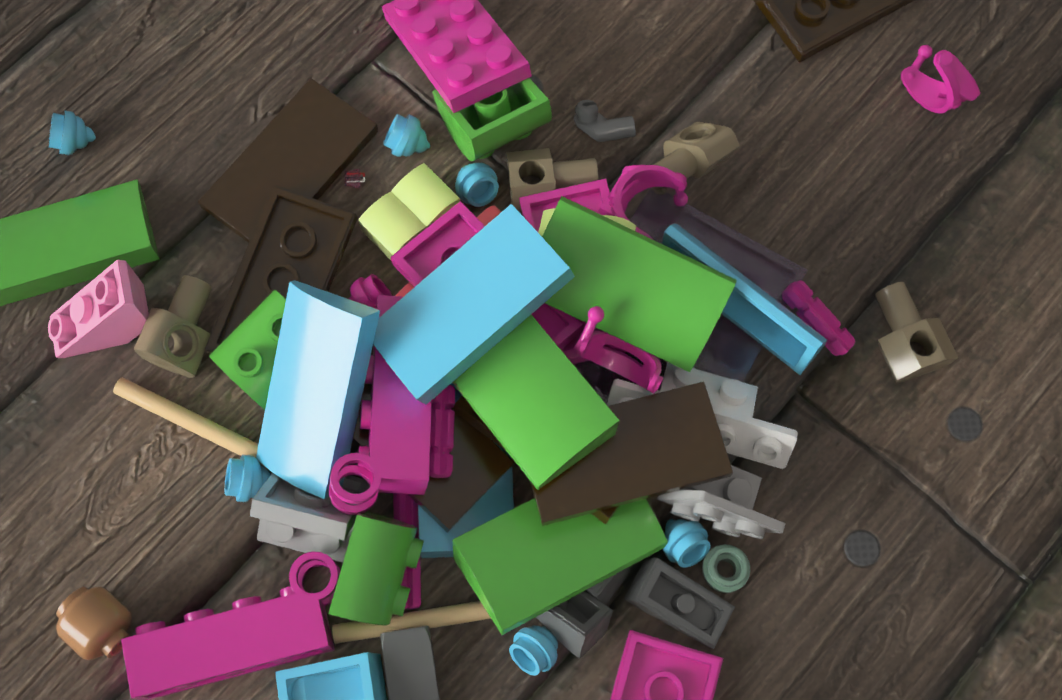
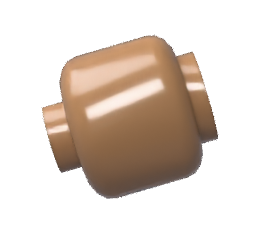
[56,587,132,660]

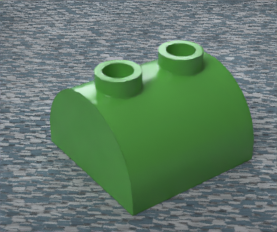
[432,78,552,161]
[209,290,286,410]
[328,511,424,625]

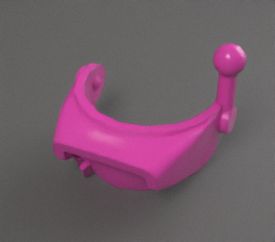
[901,45,980,113]
[599,165,688,240]
[574,306,664,394]

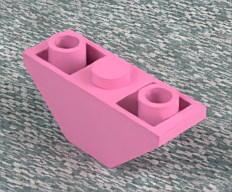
[48,260,149,358]

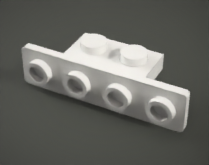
[607,362,798,469]

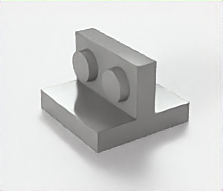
[250,473,370,563]

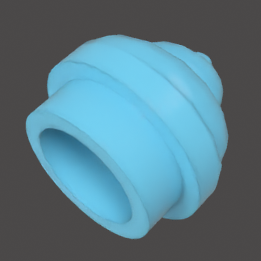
[49,111,96,155]
[383,114,430,157]
[455,163,499,207]
[224,455,270,502]
[663,519,711,568]
[509,625,558,676]

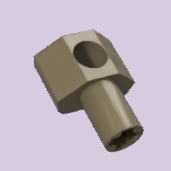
[651,122,740,195]
[506,148,598,214]
[133,275,212,378]
[875,282,958,384]

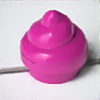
[349,274,392,309]

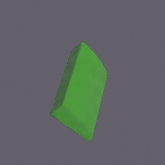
[0,179,160,306]
[542,196,736,372]
[452,315,620,490]
[452,498,668,635]

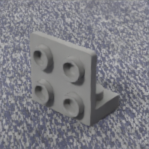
[657,465,786,539]

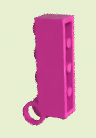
[329,295,432,515]
[121,551,341,700]

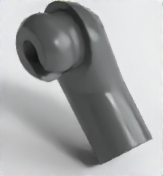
[574,100,636,142]

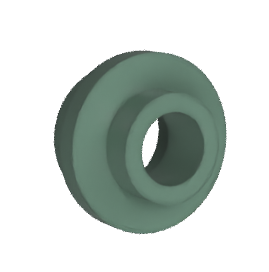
[702,544,750,593]

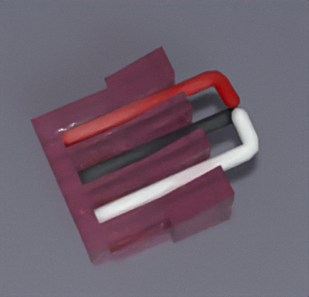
[345,169,365,188]

